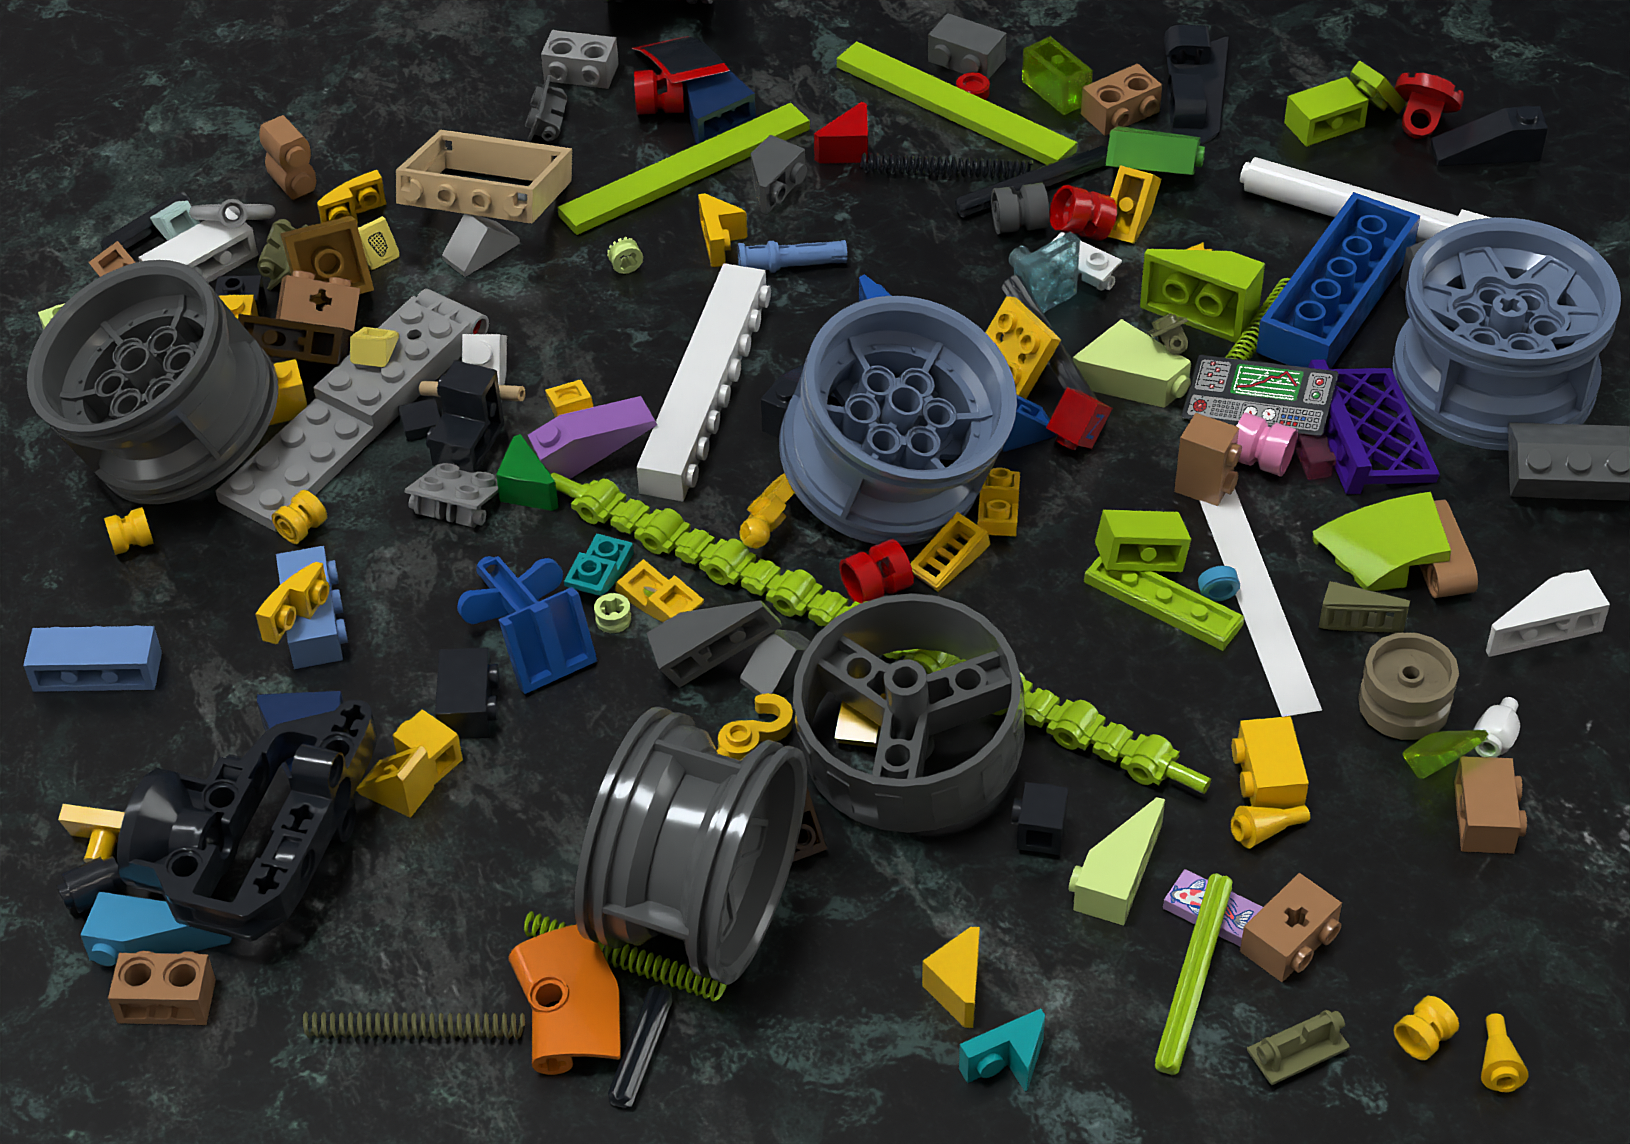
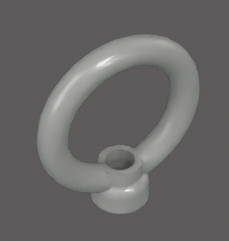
[189,199,276,228]

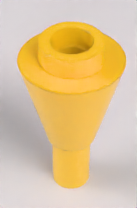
[1231,805,1310,848]
[1481,1013,1529,1092]

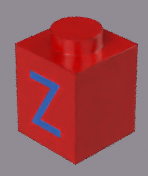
[1046,387,1113,451]

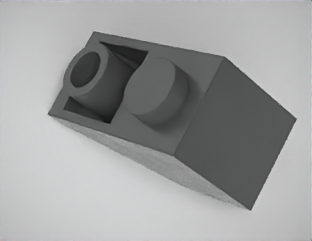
[751,135,807,214]

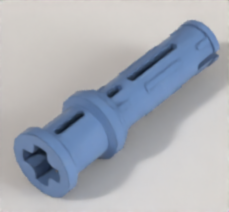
[737,240,847,273]

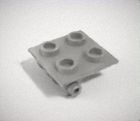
[405,463,498,528]

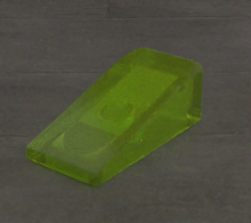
[1403,730,1489,779]

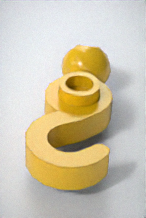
[739,473,795,549]
[717,693,793,760]

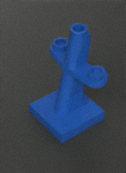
[457,556,597,694]

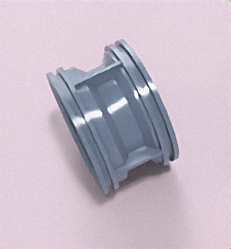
[1392,217,1621,450]
[779,296,1017,546]

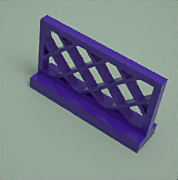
[1308,359,1440,494]

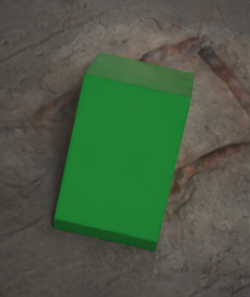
[496,434,559,511]

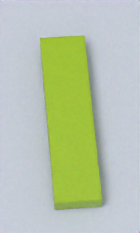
[1084,556,1244,651]

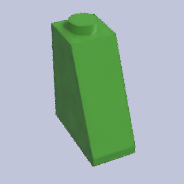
[1105,126,1205,175]

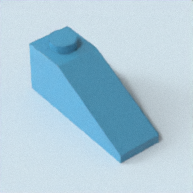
[80,892,232,966]

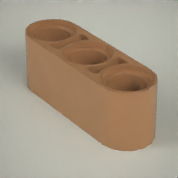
[1419,500,1478,598]

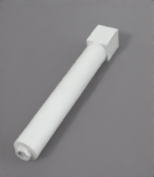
[1240,157,1491,242]

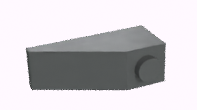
[647,600,782,688]

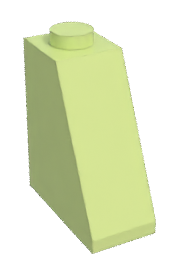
[1073,319,1191,408]

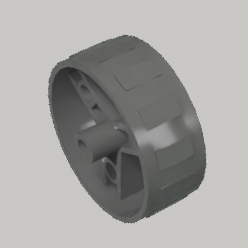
[793,593,1025,833]

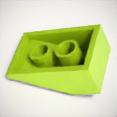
[1140,249,1265,343]

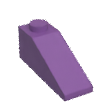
[528,396,657,479]

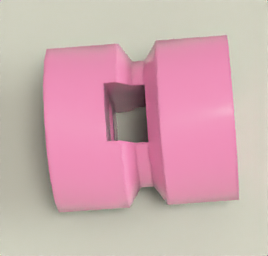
[1236,412,1298,476]

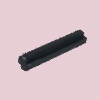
[100,192,193,251]
[608,986,673,1109]

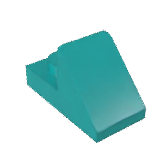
[959,1008,1045,1092]

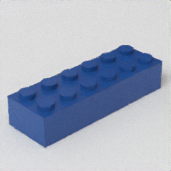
[1256,192,1420,369]

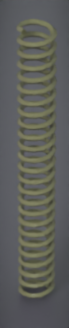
[303,1012,525,1040]

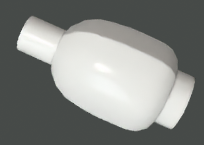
[1472,697,1520,758]

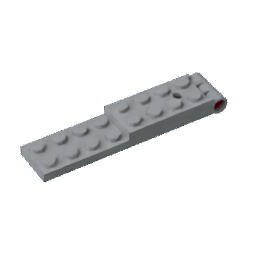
[215,289,489,532]

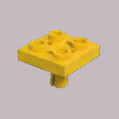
[985,296,1061,399]

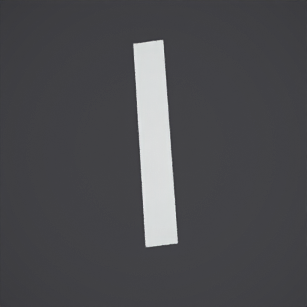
[1199,489,1322,717]

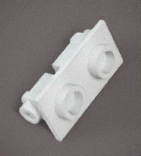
[1041,232,1122,291]

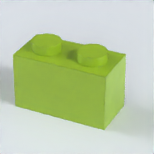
[1284,77,1369,147]
[1095,510,1191,572]

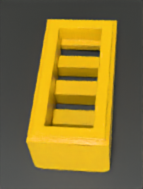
[910,512,990,592]

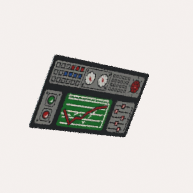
[1182,355,1338,436]

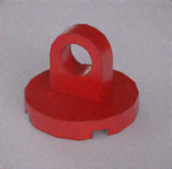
[1395,72,1464,139]

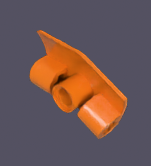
[509,924,621,1075]

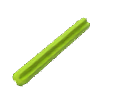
[1155,873,1233,1075]

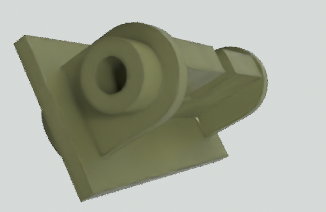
[257,219,308,291]
[1146,313,1188,354]
[1247,1010,1350,1085]

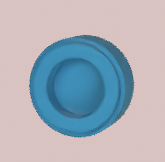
[1198,566,1240,602]

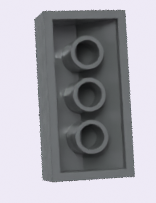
[1508,422,1630,501]

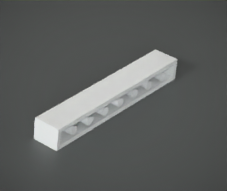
[637,263,771,502]

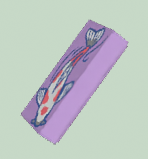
[1163,869,1263,946]

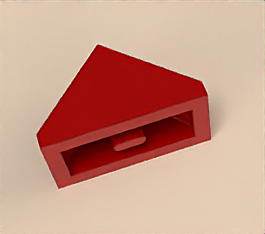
[814,102,868,163]

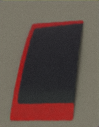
[632,36,729,83]

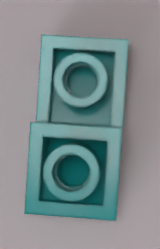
[564,533,634,596]

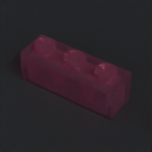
[1295,433,1336,480]

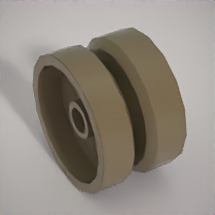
[1358,633,1459,740]

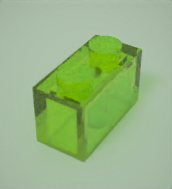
[1022,36,1093,115]

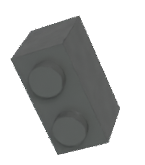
[928,13,1006,79]

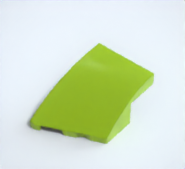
[1312,492,1451,591]

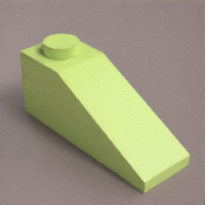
[1069,797,1165,925]

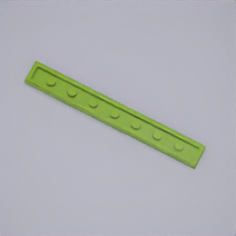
[837,41,1077,165]
[558,103,810,235]

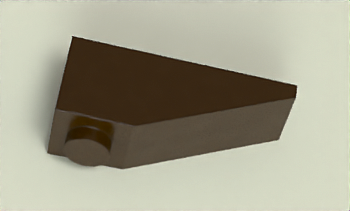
[238,314,356,367]

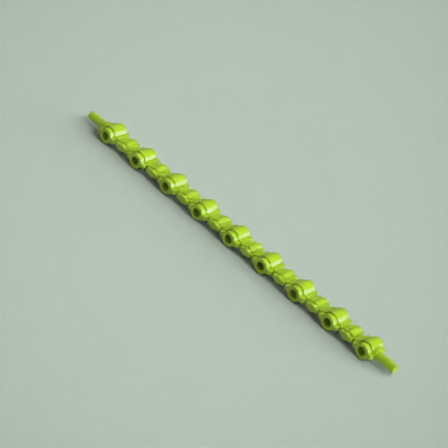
[550,472,1211,794]

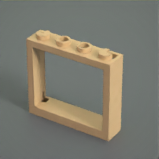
[396,130,572,224]

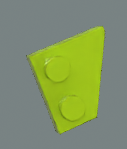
[1349,61,1407,114]

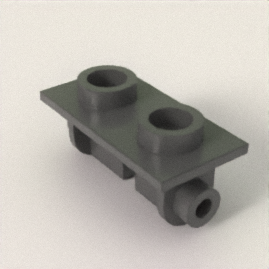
[525,75,567,142]

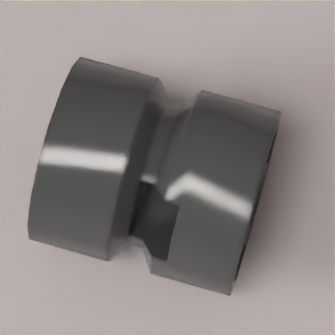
[991,183,1049,234]

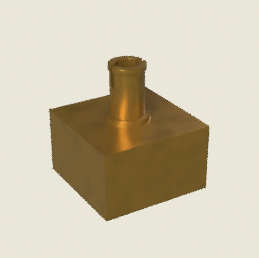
[280,216,374,305]

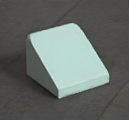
[150,201,200,241]

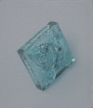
[1008,231,1080,313]

